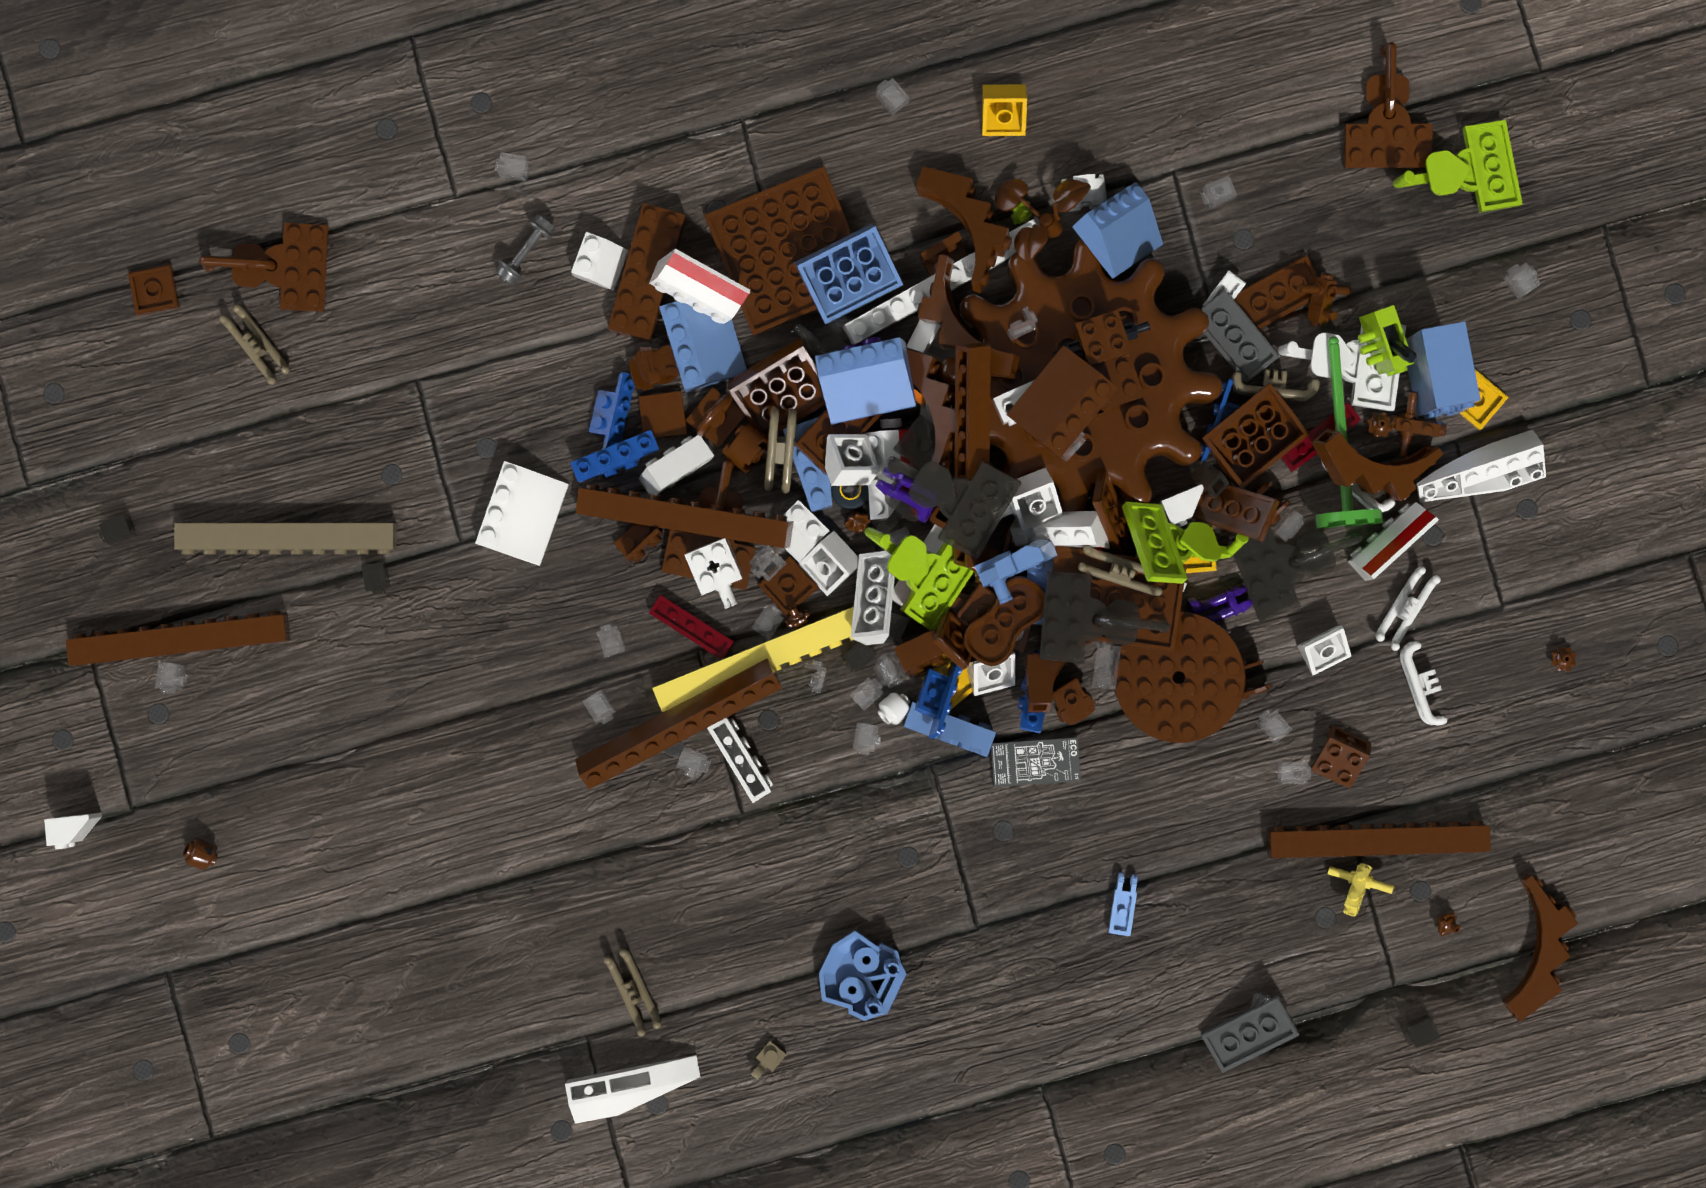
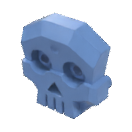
[975,539,1058,604]
[819,930,906,1021]

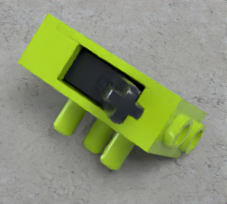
[1358,305,1417,377]

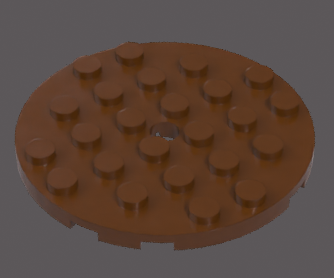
[1114,612,1246,743]

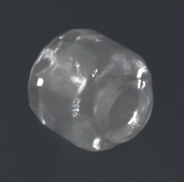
[874,654,906,688]

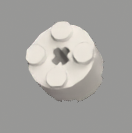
[1061,174,1107,212]

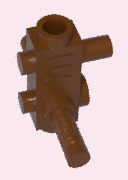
[1297,273,1351,327]
[1392,391,1447,457]

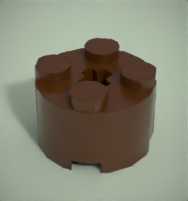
[722,423,768,474]

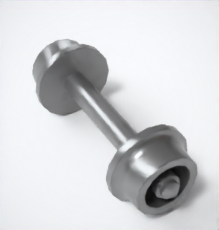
[495,215,555,285]

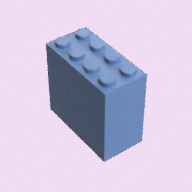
[1406,322,1480,419]

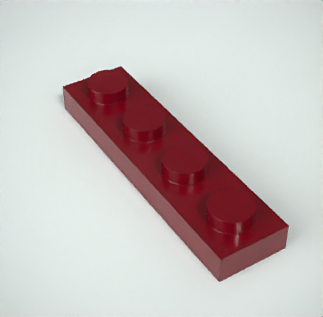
[1280,403,1361,473]
[649,595,734,660]

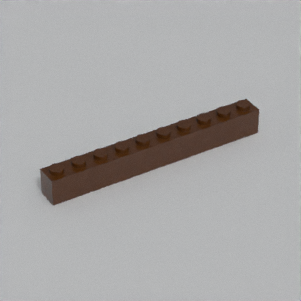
[954,343,991,568]
[575,484,794,548]
[66,611,291,666]
[575,658,782,789]
[1267,821,1491,858]

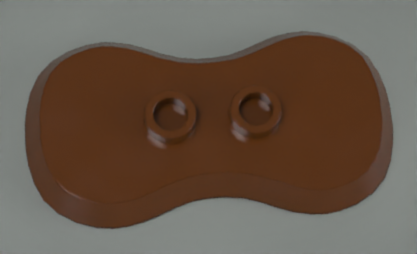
[964,576,1048,666]

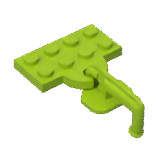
[1393,120,1523,213]
[1122,502,1249,584]
[864,527,974,631]

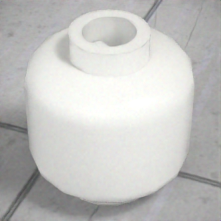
[878,693,910,725]

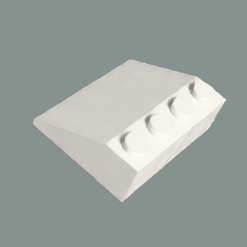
[475,461,569,566]

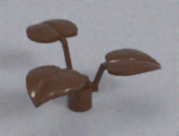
[995,179,1091,264]

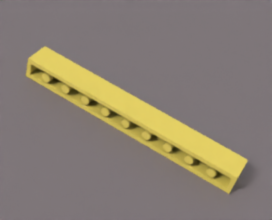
[653,607,854,712]

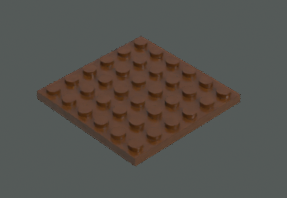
[704,166,852,336]

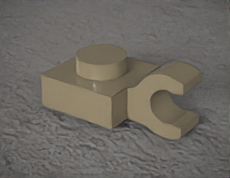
[751,1040,787,1080]

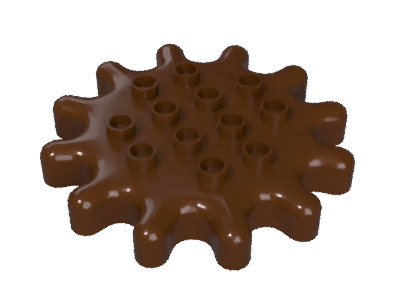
[937,239,1223,512]

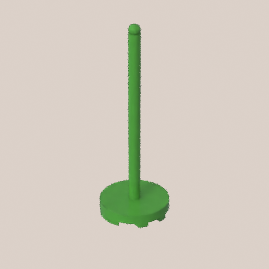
[1315,337,1383,529]

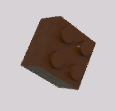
[894,629,949,677]

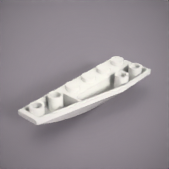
[1417,429,1546,502]
[565,1055,701,1124]

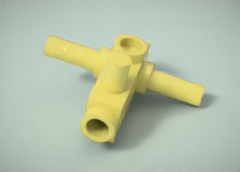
[1328,863,1394,916]

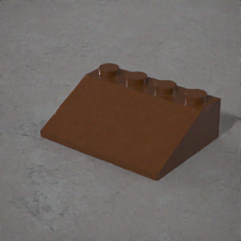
[728,337,826,436]
[1006,345,1118,458]
[1202,383,1309,489]

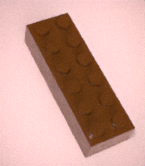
[608,203,687,343]

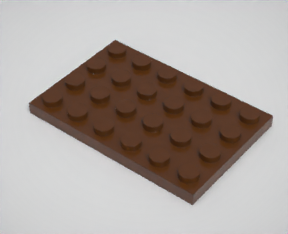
[1043,546,1187,652]

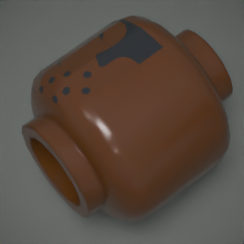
[183,838,218,870]

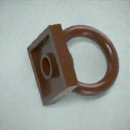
[685,387,745,448]

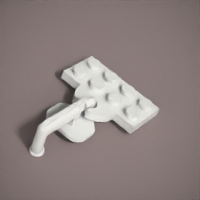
[1277,325,1406,412]

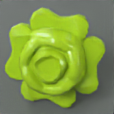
[1010,201,1032,225]

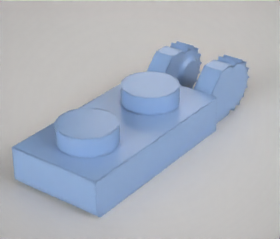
[1108,872,1138,936]

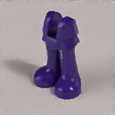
[875,467,944,523]
[1186,585,1253,623]

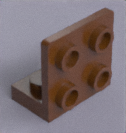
[919,232,968,277]
[614,524,663,563]
[1311,725,1371,788]

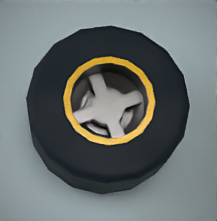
[831,485,869,510]

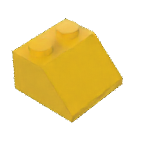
[982,84,1027,136]

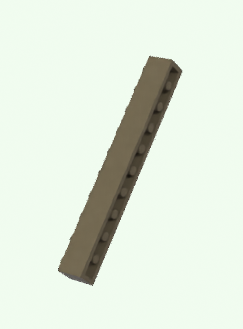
[174,523,397,555]

